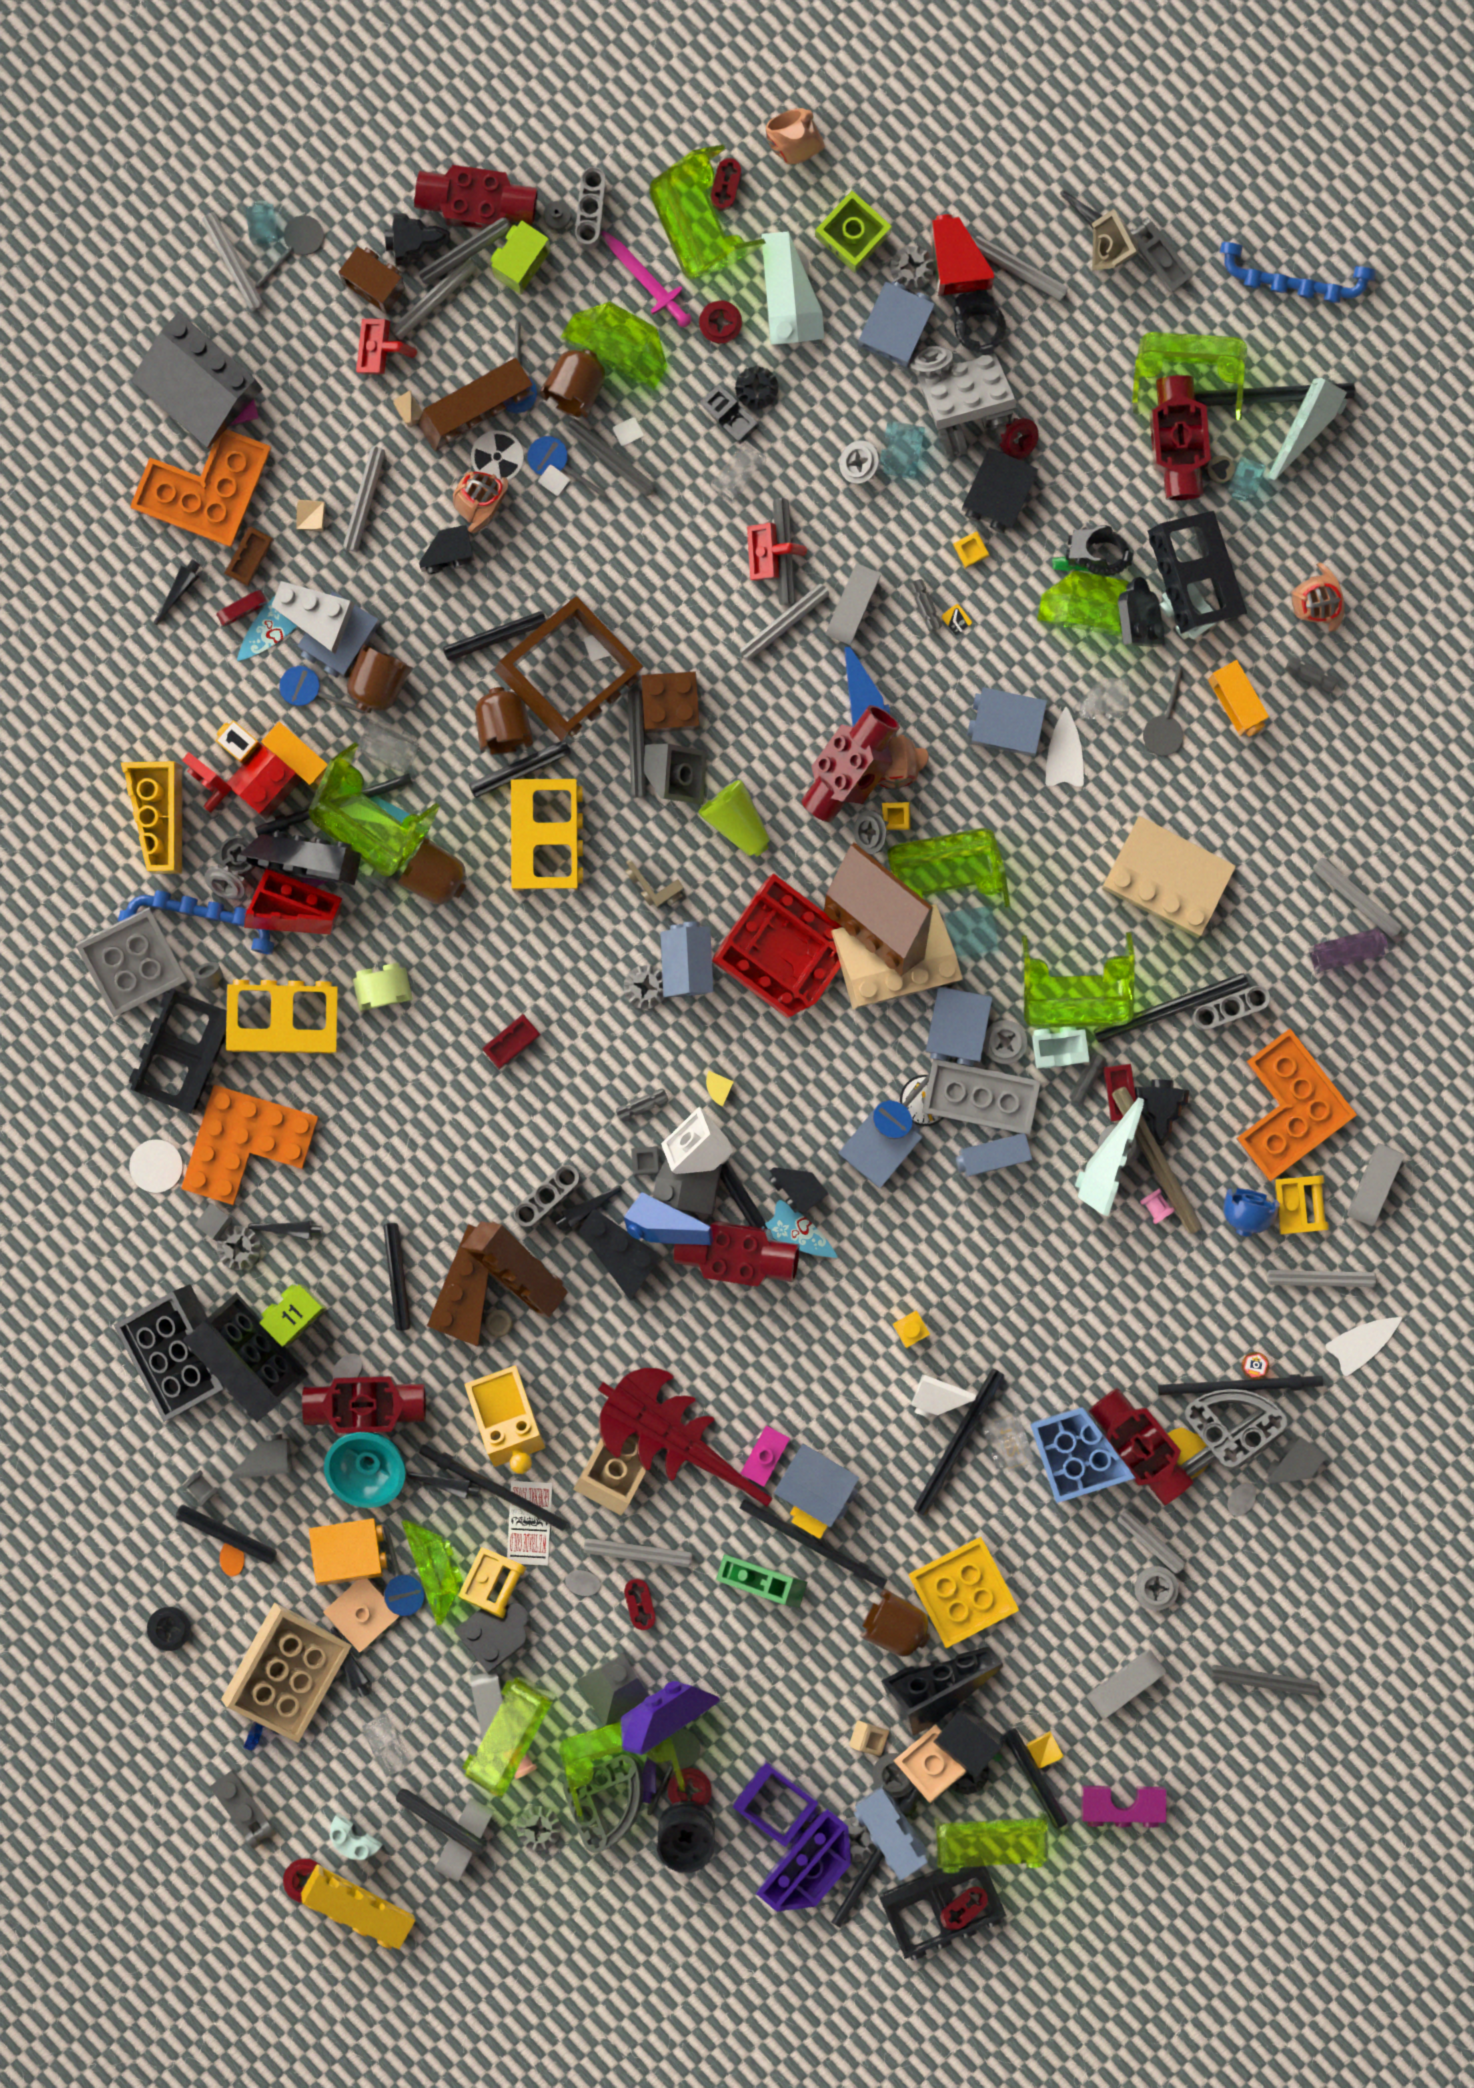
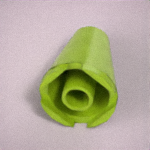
[698,780,770,857]

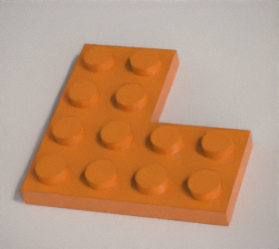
[130,429,272,548]
[1236,1028,1357,1182]
[181,1085,319,1205]

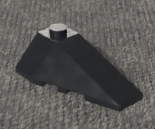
[881,1646,1004,1736]

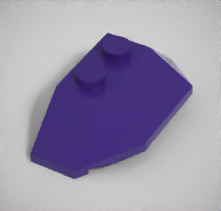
[621,1681,720,1755]
[755,1808,851,1912]

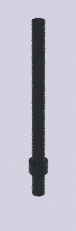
[255,773,413,836]
[1158,1374,1323,1396]
[418,1443,568,1531]
[739,1499,888,1589]
[831,1786,922,1928]

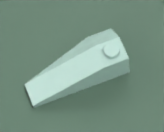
[761,232,824,344]
[1267,378,1348,480]
[1075,1098,1144,1216]

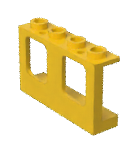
[511,779,583,891]
[226,980,338,1054]

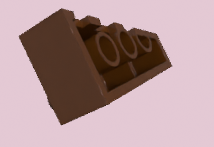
[418,357,533,452]
[461,1221,569,1318]
[427,1224,490,1347]

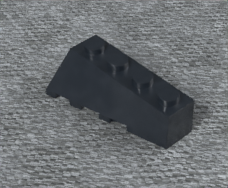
[237,832,362,886]

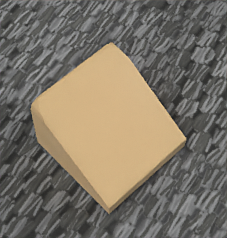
[849,1721,889,1757]

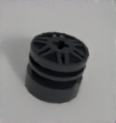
[657,1800,715,1873]

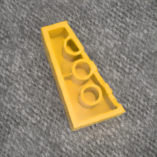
[121,761,182,874]
[301,1864,415,1950]

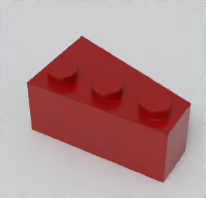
[244,869,343,935]

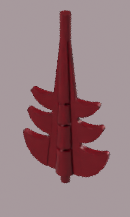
[598,1368,773,1507]

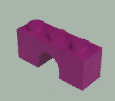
[1081,1785,1166,1828]

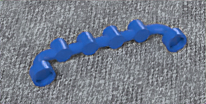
[1220,242,1376,303]
[118,890,275,955]

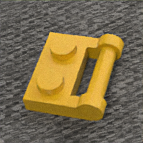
[1274,1175,1329,1234]
[458,1547,527,1618]

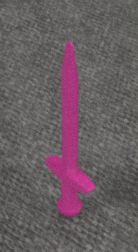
[602,231,692,327]

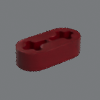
[711,158,741,211]
[216,590,268,627]
[624,1578,656,1630]
[940,1886,988,1930]

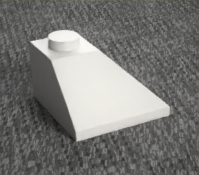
[661,1107,733,1174]
[911,1374,976,1418]

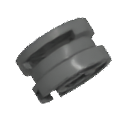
[936,424,968,460]
[219,835,256,875]

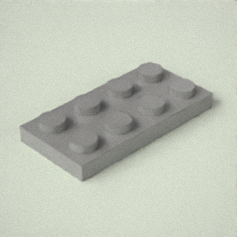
[922,1059,1041,1135]

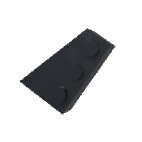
[579,1209,662,1301]

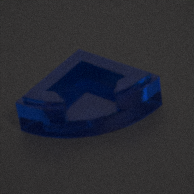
[243,1721,264,1751]

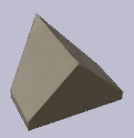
[1091,209,1138,271]

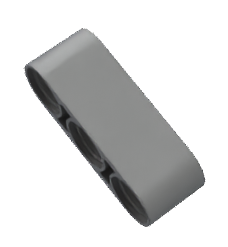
[575,167,606,250]
[825,563,881,645]
[1192,986,1270,1031]
[1347,1143,1404,1226]
[514,1165,580,1227]
[1086,1649,1166,1719]
[470,1670,514,1755]
[434,1798,494,1882]

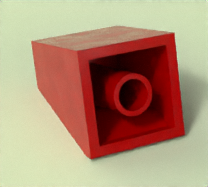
[227,744,302,820]

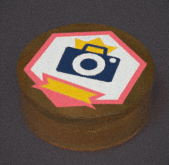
[1241,1352,1269,1379]

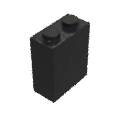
[961,447,1039,533]

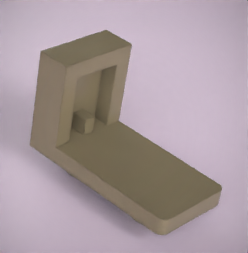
[625,859,684,908]

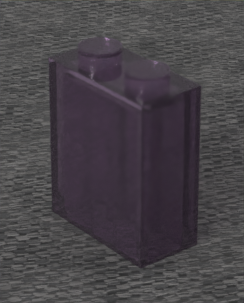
[1308,928,1388,975]

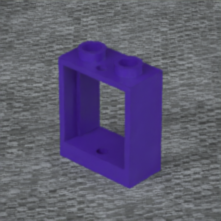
[732,1760,820,1847]

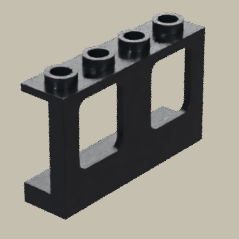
[1147,510,1248,634]
[129,988,227,1115]
[878,1851,1007,1961]

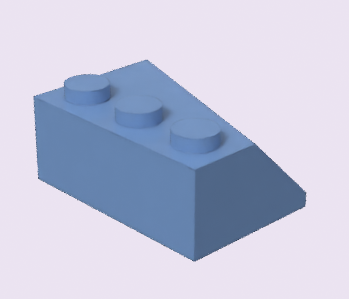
[1030,1407,1135,1503]

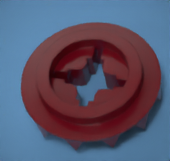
[699,300,742,344]
[999,416,1039,460]
[668,1768,712,1806]
[283,1858,322,1903]

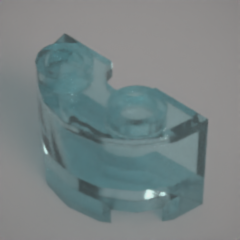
[879,421,925,480]

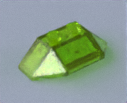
[560,301,667,390]
[1037,571,1129,637]
[401,1519,463,1626]

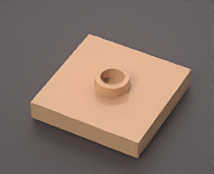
[323,1579,399,1653]
[894,1725,967,1803]

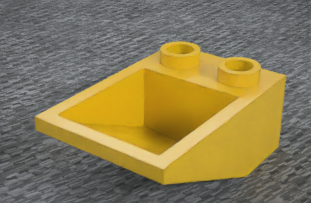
[464,1365,546,1474]

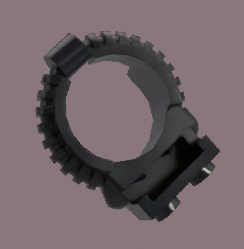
[953,289,1006,356]
[1065,525,1134,577]

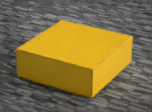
[953,531,990,569]

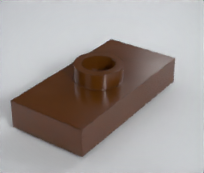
[224,526,274,587]

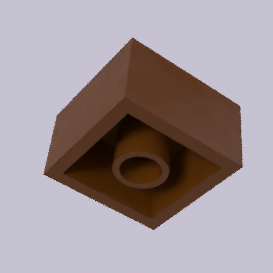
[338,246,405,315]
[641,671,700,733]

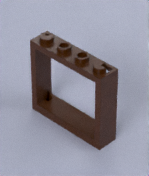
[494,596,643,742]

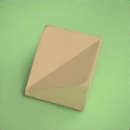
[393,390,423,428]
[296,500,326,532]

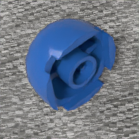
[1223,1188,1280,1237]

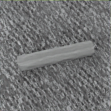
[1118,1510,1185,1573]

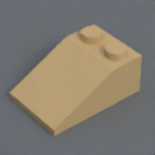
[573,1433,654,1515]

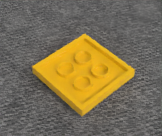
[908,1536,1019,1648]

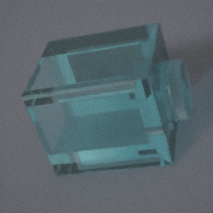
[246,201,279,245]
[1227,457,1266,502]

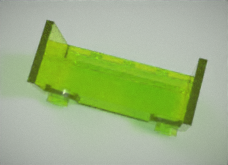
[649,144,766,279]
[1132,332,1248,420]
[309,742,441,876]
[887,828,1010,908]
[1021,932,1135,1028]
[462,1674,557,1799]
[559,1722,685,1822]
[933,1812,1048,1873]

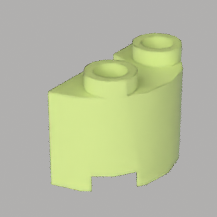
[353,963,413,1011]

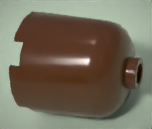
[540,349,606,418]
[347,644,413,713]
[475,687,533,755]
[397,837,467,905]
[860,1589,930,1657]

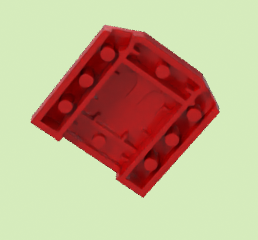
[712,873,843,1018]

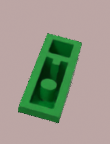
[716,1554,808,1608]

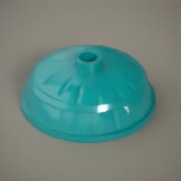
[324,1432,406,1508]

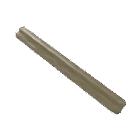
[1112,1087,1202,1234]

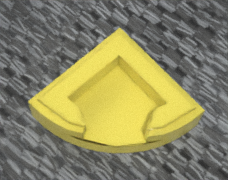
[706,1071,734,1107]

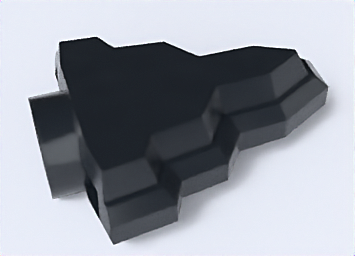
[385,213,451,267]
[1135,1079,1190,1146]

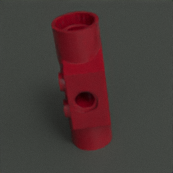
[414,165,538,230]
[1149,375,1211,501]
[801,705,900,823]
[673,1221,800,1287]
[302,1376,426,1433]
[1088,1387,1194,1506]

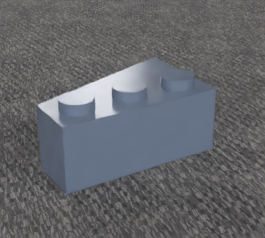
[854,1785,930,1881]

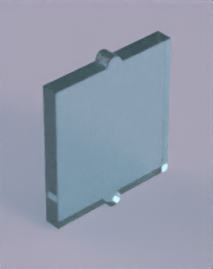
[944,906,998,957]

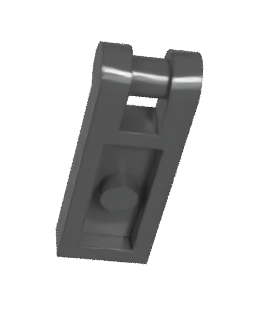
[1130,217,1194,294]
[209,1769,277,1849]

